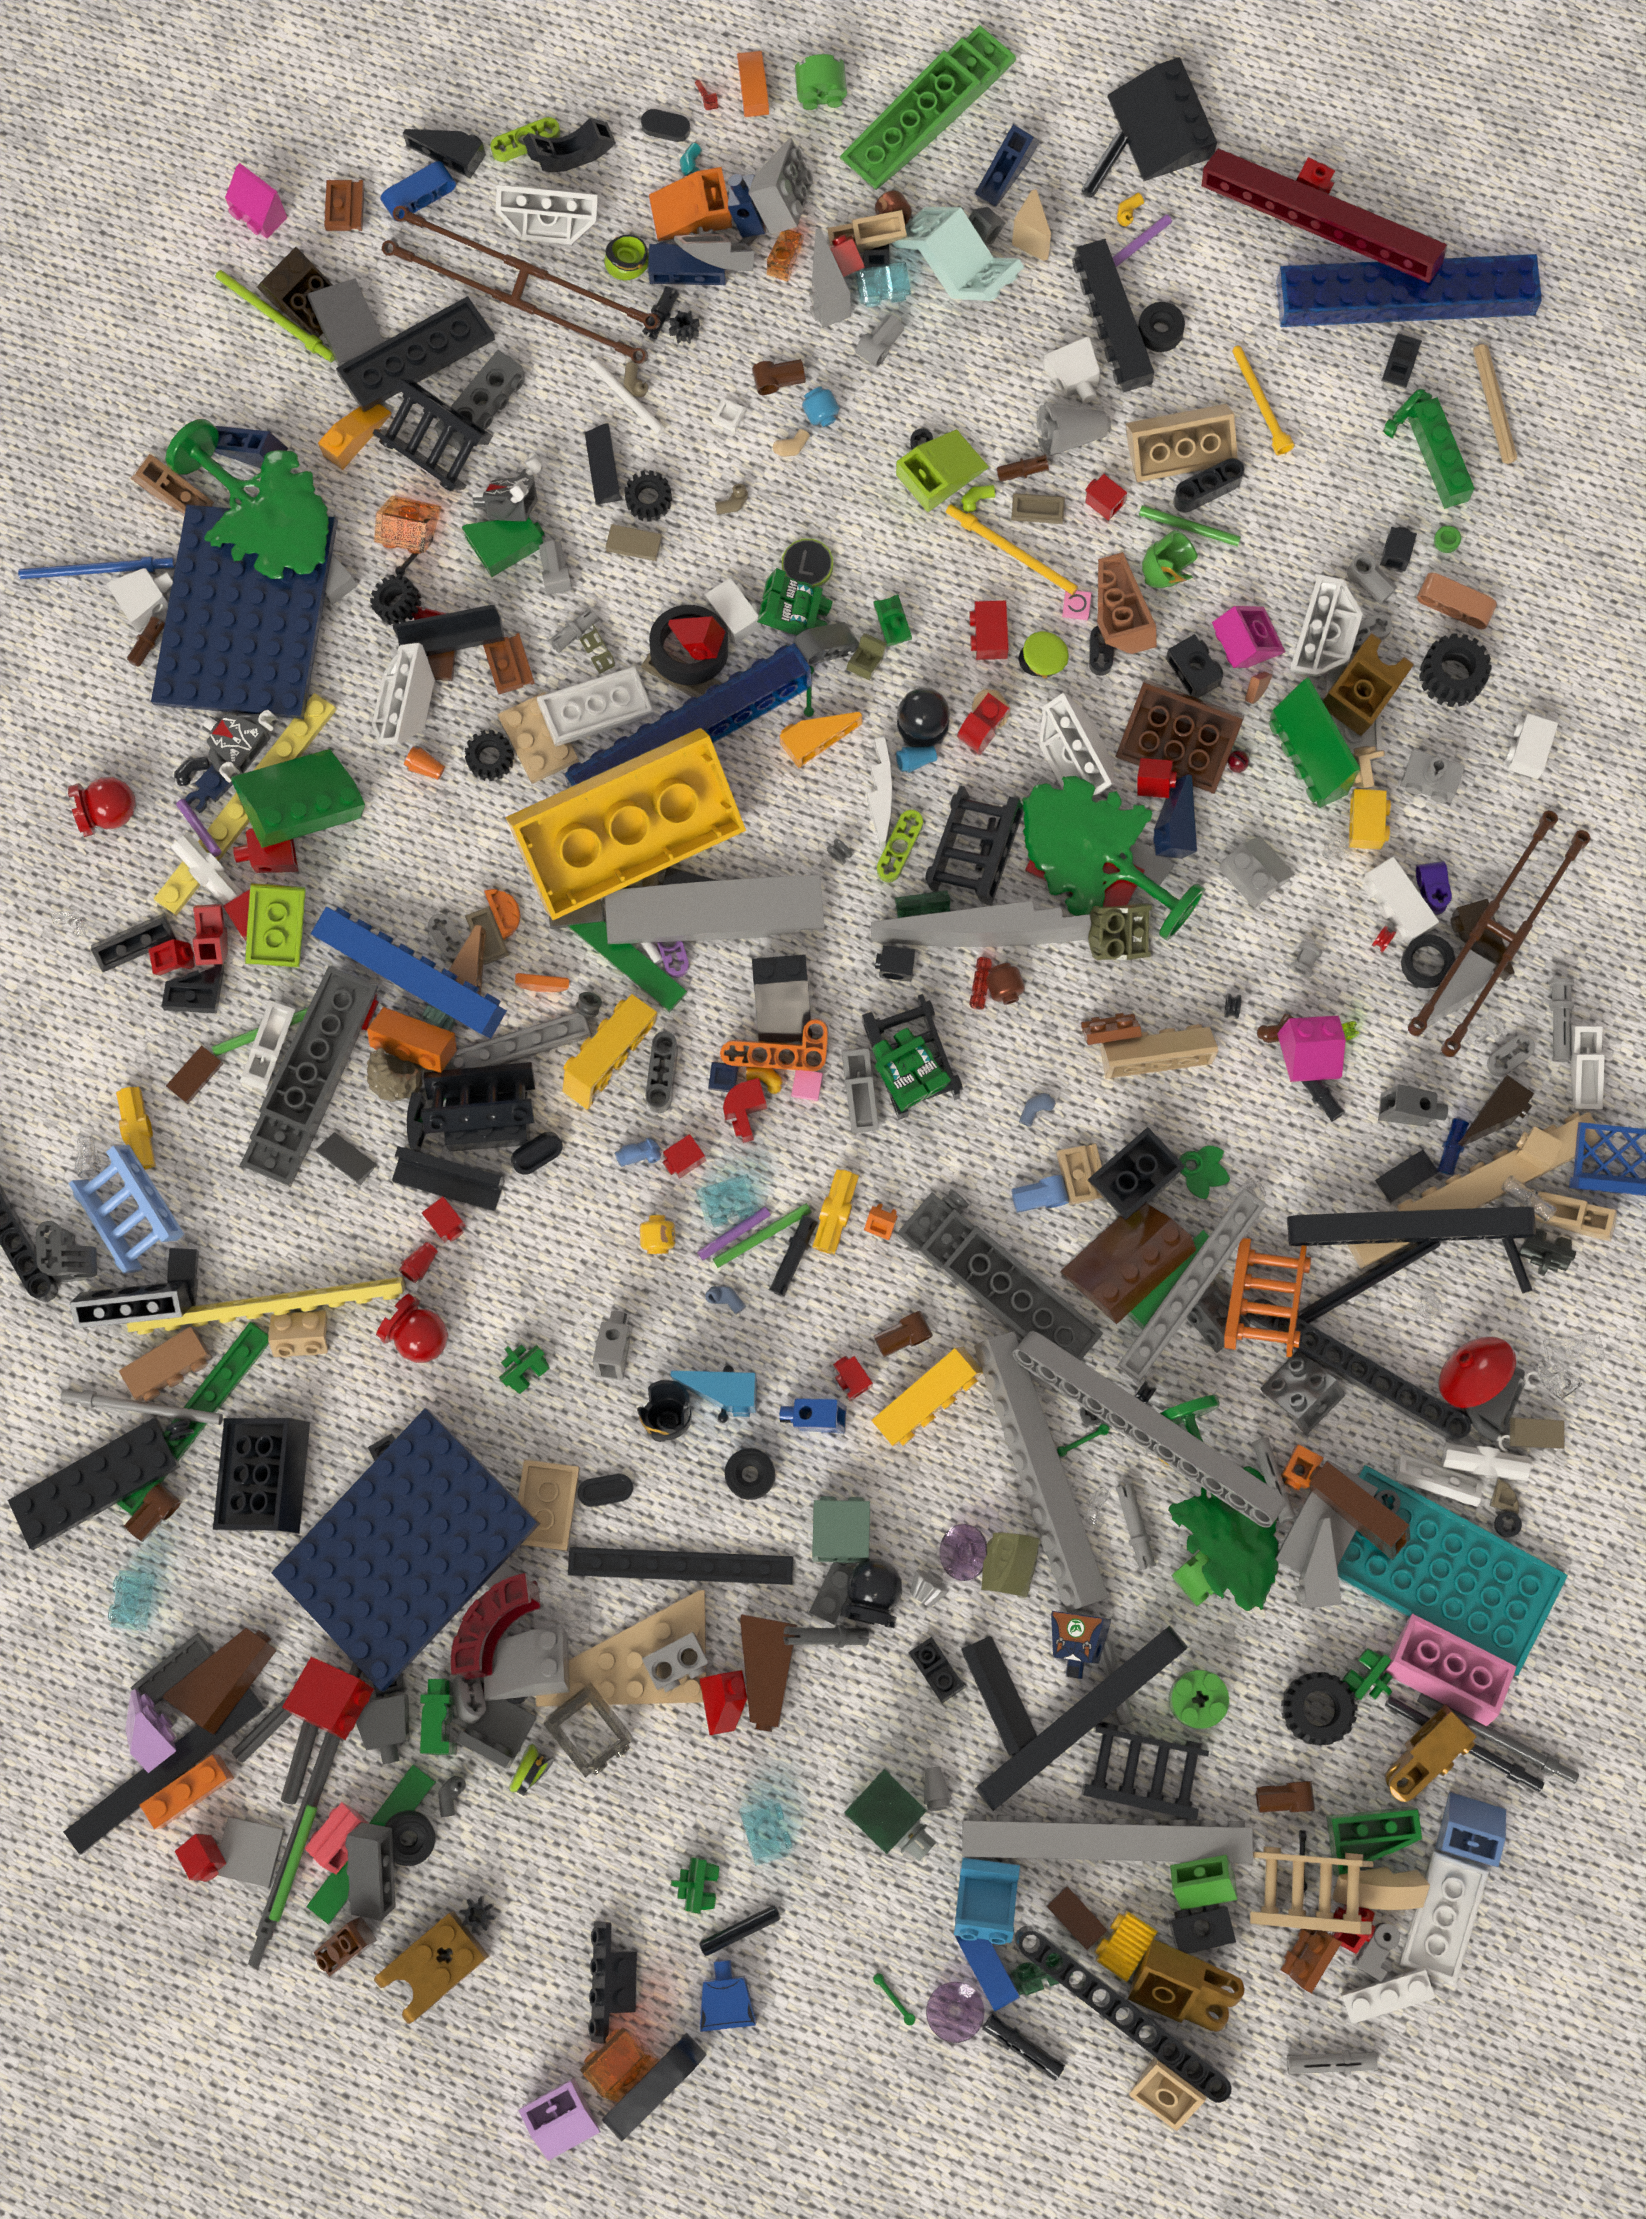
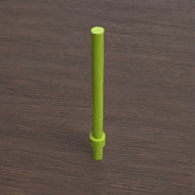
[215,270,335,363]

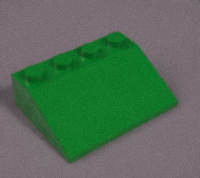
[1269,677,1360,808]
[231,749,365,848]

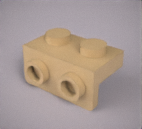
[1352,746,1385,788]
[268,1311,328,1358]

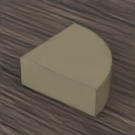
[1490,1479,1519,1515]

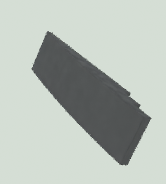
[240,966,378,1187]
[896,1192,1103,1361]

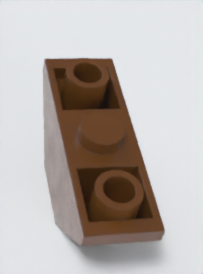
[314,1917,377,1977]

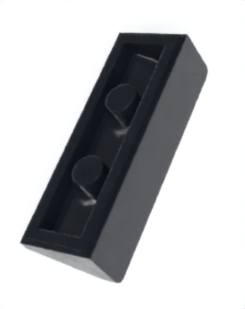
[585,423,621,505]
[91,913,176,973]

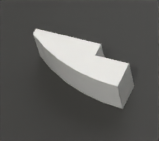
[240,1000,295,1091]
[1570,1025,1605,1109]

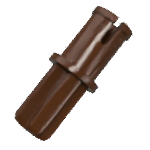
[997,454,1049,482]
[127,616,165,667]

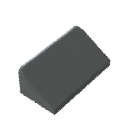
[315,1132,377,1186]

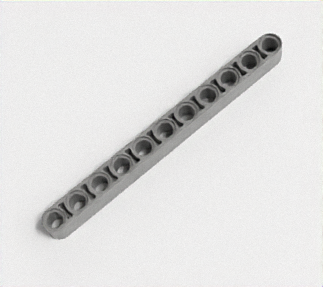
[1013,1331,1286,1527]

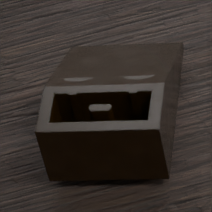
[257,247,333,338]

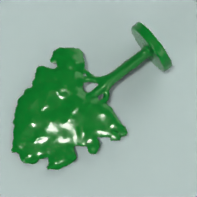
[165,419,329,579]
[1022,776,1206,941]
[1160,1395,1279,1611]

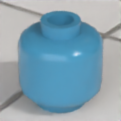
[802,386,840,428]

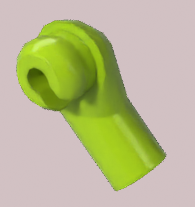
[961,485,995,512]

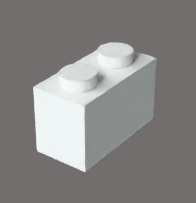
[705,577,761,644]
[1506,713,1558,779]

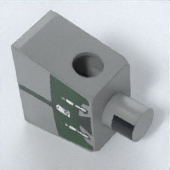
[593,1311,631,1381]

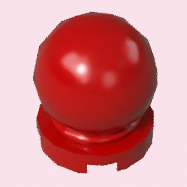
[68,777,136,837]
[376,1293,448,1363]

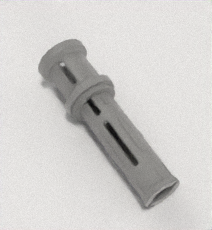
[1549,978,1574,1062]

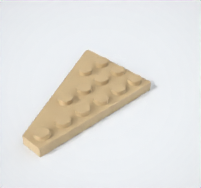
[536,1590,706,1707]

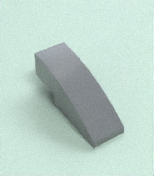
[674,234,754,271]
[841,1047,879,1134]

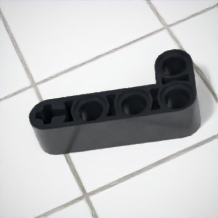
[602,2033,707,2142]

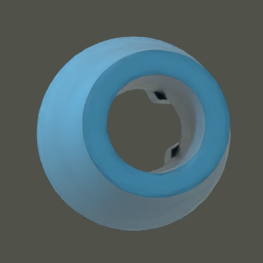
[896,746,937,773]

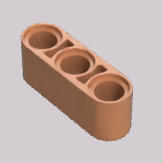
[1417,573,1497,629]

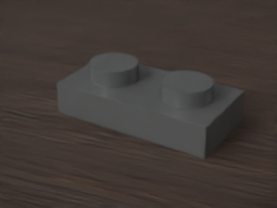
[809,1562,852,1625]

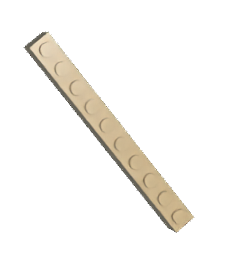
[1348,1112,1601,1269]

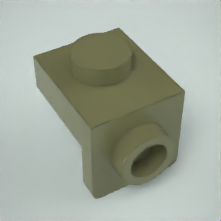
[846,633,887,680]

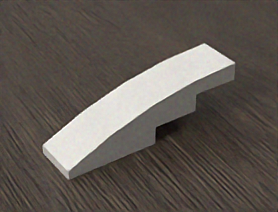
[867,736,892,850]

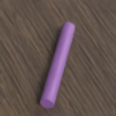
[1112,214,1172,267]
[176,799,222,857]
[697,1206,771,1261]

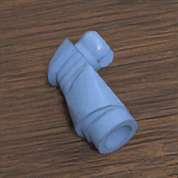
[614,1138,661,1167]

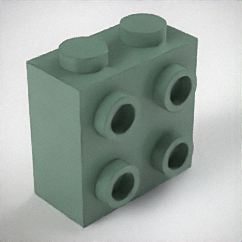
[812,1496,870,1563]

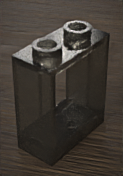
[543,1682,632,1778]

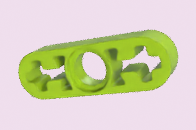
[490,117,560,162]
[877,810,923,882]

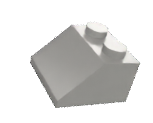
[1219,836,1295,909]

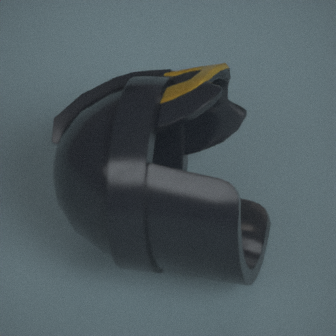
[637,1380,692,1442]

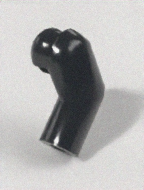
[174,756,210,786]

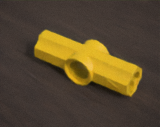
[116,1087,156,1170]
[812,1169,859,1255]

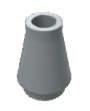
[924,1767,952,1811]

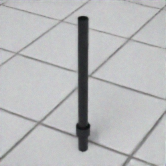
[1385,1696,1545,1792]

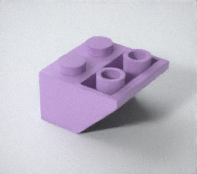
[125,1689,176,1773]
[518,2077,601,2161]

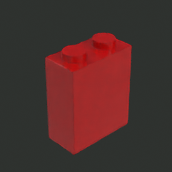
[282,1656,374,1741]

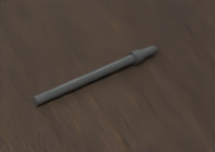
[1417,1693,1579,1784]

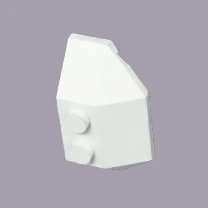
[496,185,598,245]
[1290,574,1363,677]
[372,643,435,745]
[1039,692,1114,798]

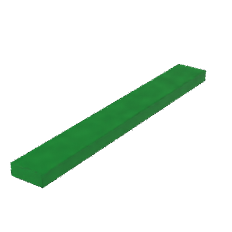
[116,1321,269,1516]

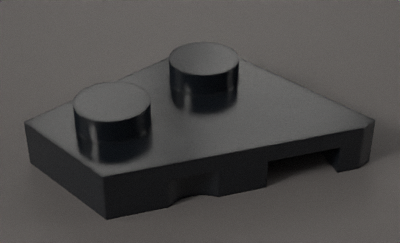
[162,964,224,1014]

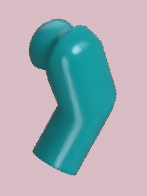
[680,142,702,176]

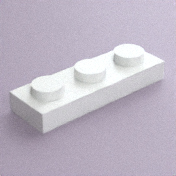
[1396,1454,1483,1507]
[1341,1967,1435,2024]

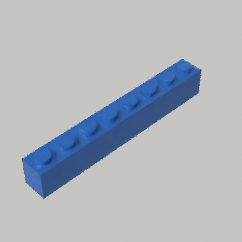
[311,906,507,1039]

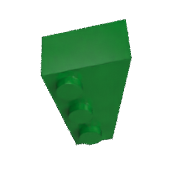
[1326,1806,1422,1877]

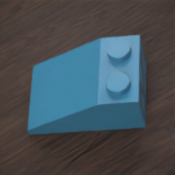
[671,1371,757,1417]

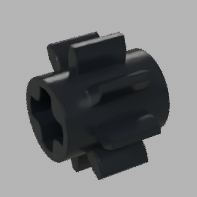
[669,310,700,344]
[459,1896,496,1933]

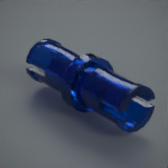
[1437,1118,1470,1176]

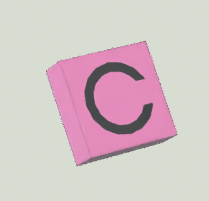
[1062,591,1092,620]

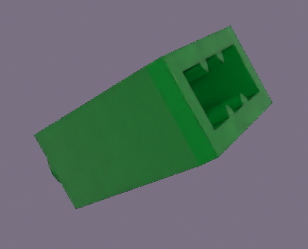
[462,517,545,578]

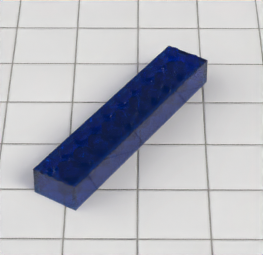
[1276,254,1542,327]
[564,643,812,788]

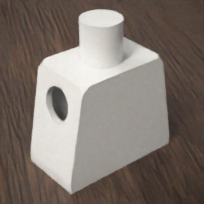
[1043,336,1100,403]
[106,568,173,632]

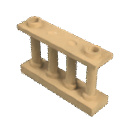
[1250,1846,1373,1934]

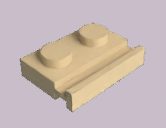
[1056,1143,1104,1205]

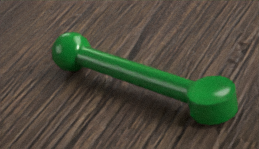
[804,665,814,717]
[1057,1424,1109,1457]
[873,1973,915,2026]

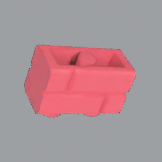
[304,1802,369,1874]

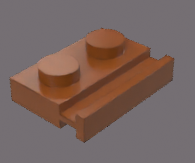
[324,180,365,231]
[483,633,535,695]

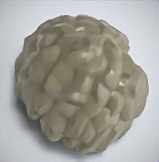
[367,1048,423,1102]

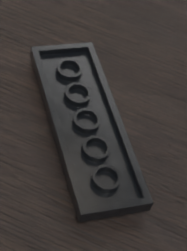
[336,296,495,412]
[8,1417,180,1550]

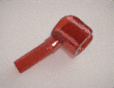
[695,80,718,110]

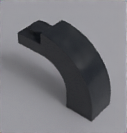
[523,118,616,172]

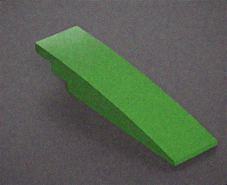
[840,25,1016,190]

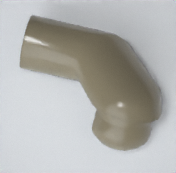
[623,362,649,398]
[715,484,748,515]

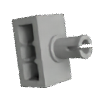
[1400,749,1465,803]

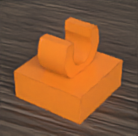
[864,1203,898,1240]

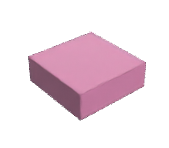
[791,1070,823,1101]

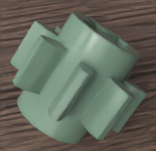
[422,1004,456,1032]

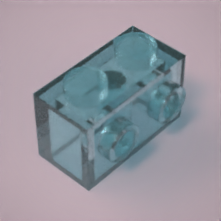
[108,1570,155,1631]

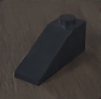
[403,129,486,179]

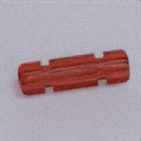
[969,957,992,1010]

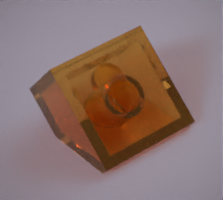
[374,495,441,554]
[580,2027,660,2102]

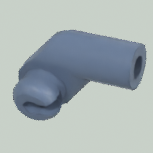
[1019,1093,1056,1127]
[705,1286,746,1315]

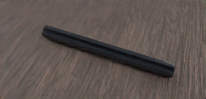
[1298,1241,1441,1324]

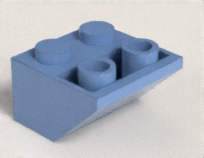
[1435,1792,1506,1867]

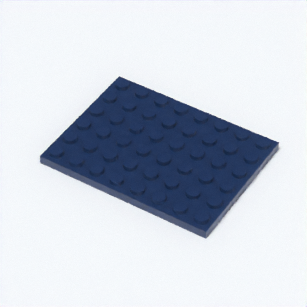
[151,505,338,719]
[271,1408,540,1691]

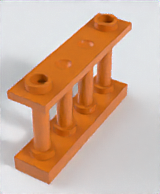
[1224,1238,1311,1357]

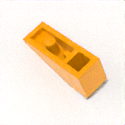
[318,404,392,470]
[779,712,862,768]

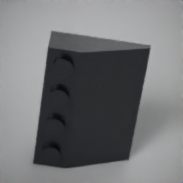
[1107,57,1217,182]
[213,1418,310,1534]

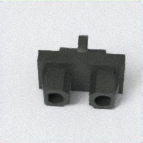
[1519,1228,1576,1276]

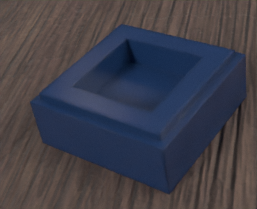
[708,1062,739,1092]

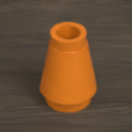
[404,746,445,780]

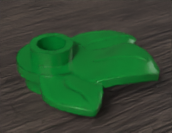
[1179,1146,1230,1199]

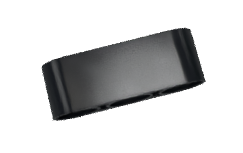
[1173,458,1244,513]

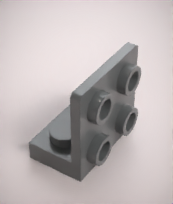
[1261,1351,1345,1435]
[456,1699,536,1769]

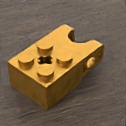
[1322,633,1414,736]
[1385,1704,1476,1802]
[374,1911,490,2024]
[1127,1939,1245,2032]

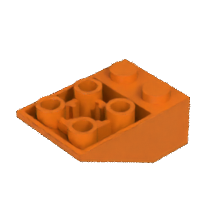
[649,167,732,241]

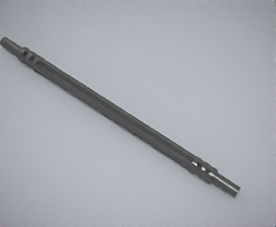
[248,1662,362,1968]

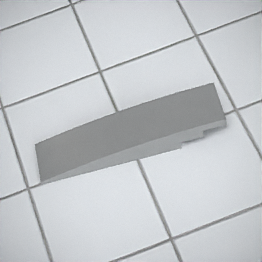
[605,875,824,944]
[871,901,1091,947]

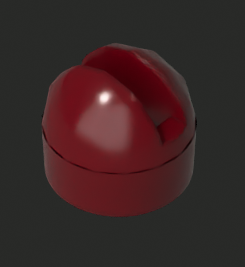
[1228,750,1250,773]

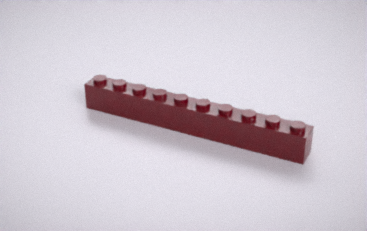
[1201,148,1447,283]

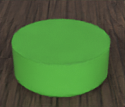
[1434,526,1461,553]

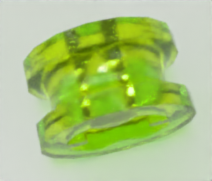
[1341,1021,1360,1041]

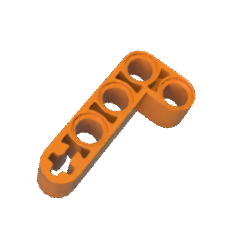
[720,1018,829,1071]

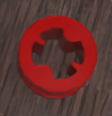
[1372,925,1396,953]

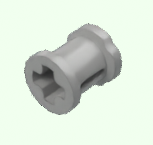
[1290,942,1323,977]

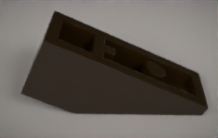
[1450,899,1515,981]
[1458,1075,1534,1147]

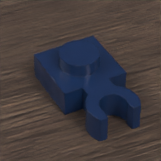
[185,765,233,813]

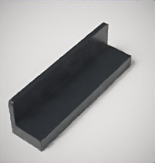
[392,605,505,656]
[392,1146,505,1211]
[961,1636,1037,1755]

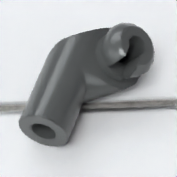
[438,1776,466,1817]

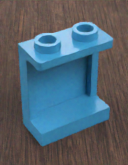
[954,1858,1020,1945]

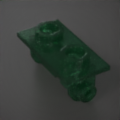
[895,890,951,918]
[1010,1953,1073,1996]

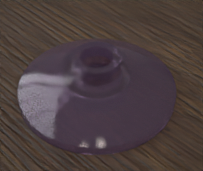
[940,1524,988,1581]
[926,1982,984,2043]

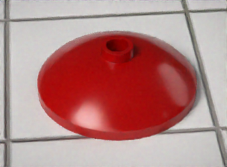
[1438,1337,1516,1408]

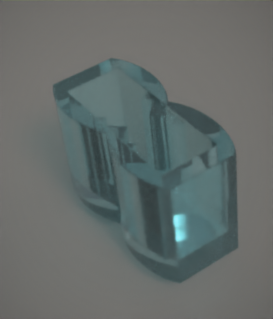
[855,261,911,307]

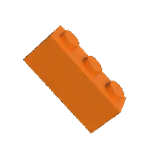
[367,1007,457,1073]
[139,1754,234,1829]

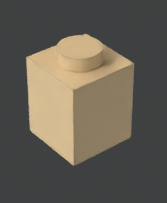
[1516,1126,1564,1171]

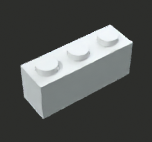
[1362,856,1439,945]

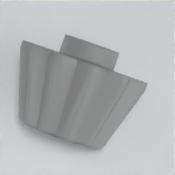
[910,1569,949,1607]

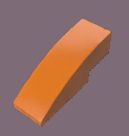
[737,51,769,117]

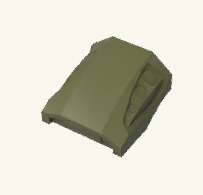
[1088,903,1152,960]
[981,1532,1041,1598]

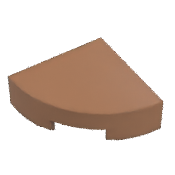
[1245,671,1272,704]

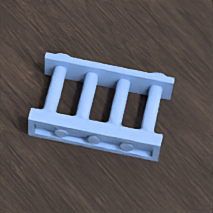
[68,1145,185,1274]

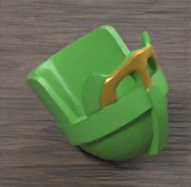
[1142,530,1198,588]

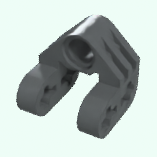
[36,1221,97,1282]

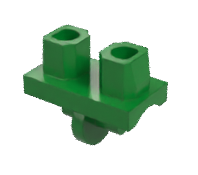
[873,594,912,647]
[499,1344,550,1394]
[1341,1648,1393,1701]
[670,1857,719,1914]

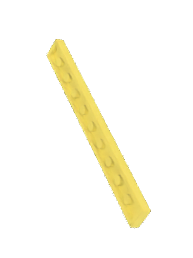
[153,693,336,916]
[127,1276,405,1335]

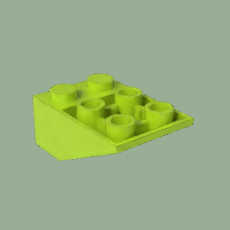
[896,429,989,512]

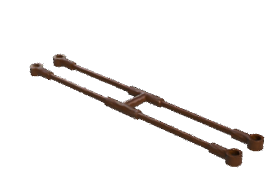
[382,206,661,364]
[1407,810,1591,1057]

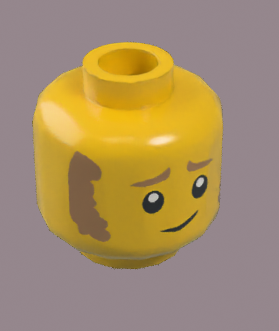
[640,1215,675,1254]

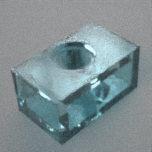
[696,1174,759,1227]
[739,1798,793,1866]

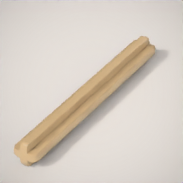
[1473,344,1517,464]

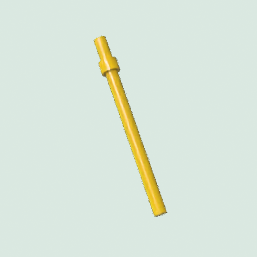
[946,504,1078,595]

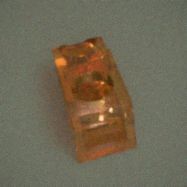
[767,229,804,282]

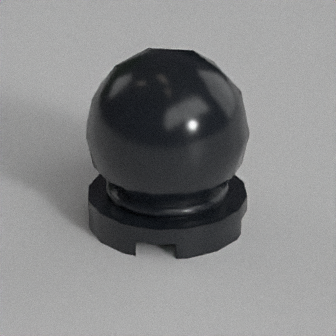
[897,687,950,747]
[840,1559,902,1629]

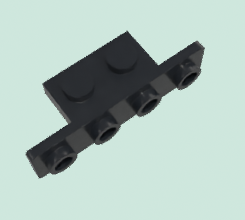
[588,1921,637,2044]

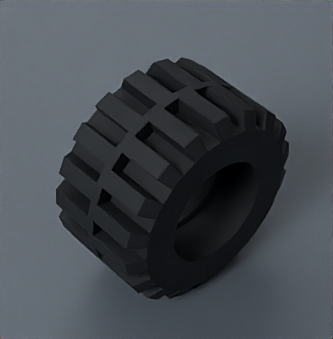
[1419,633,1492,707]
[1281,1672,1358,1745]

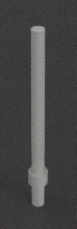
[61,1389,223,1425]

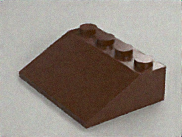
[1115,679,1245,794]
[1060,1203,1196,1324]

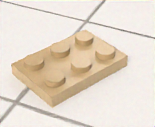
[497,692,579,784]
[518,1460,580,1551]

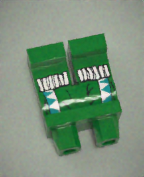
[757,568,833,635]
[872,1028,951,1112]
[420,1679,457,1755]

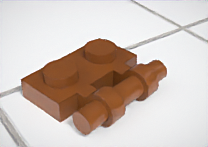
[1081,1013,1142,1045]
[1280,1929,1342,1994]

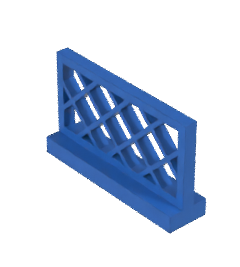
[1569,1122,1646,1196]

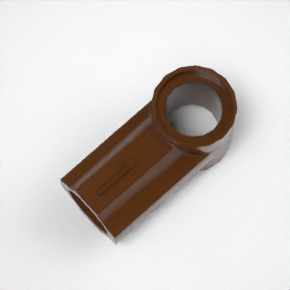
[752,359,806,395]
[873,1311,933,1358]
[124,1483,181,1542]
[1256,1781,1315,1813]

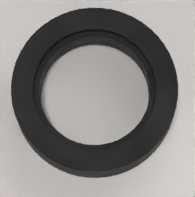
[649,605,728,685]

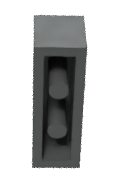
[345,1822,396,1921]

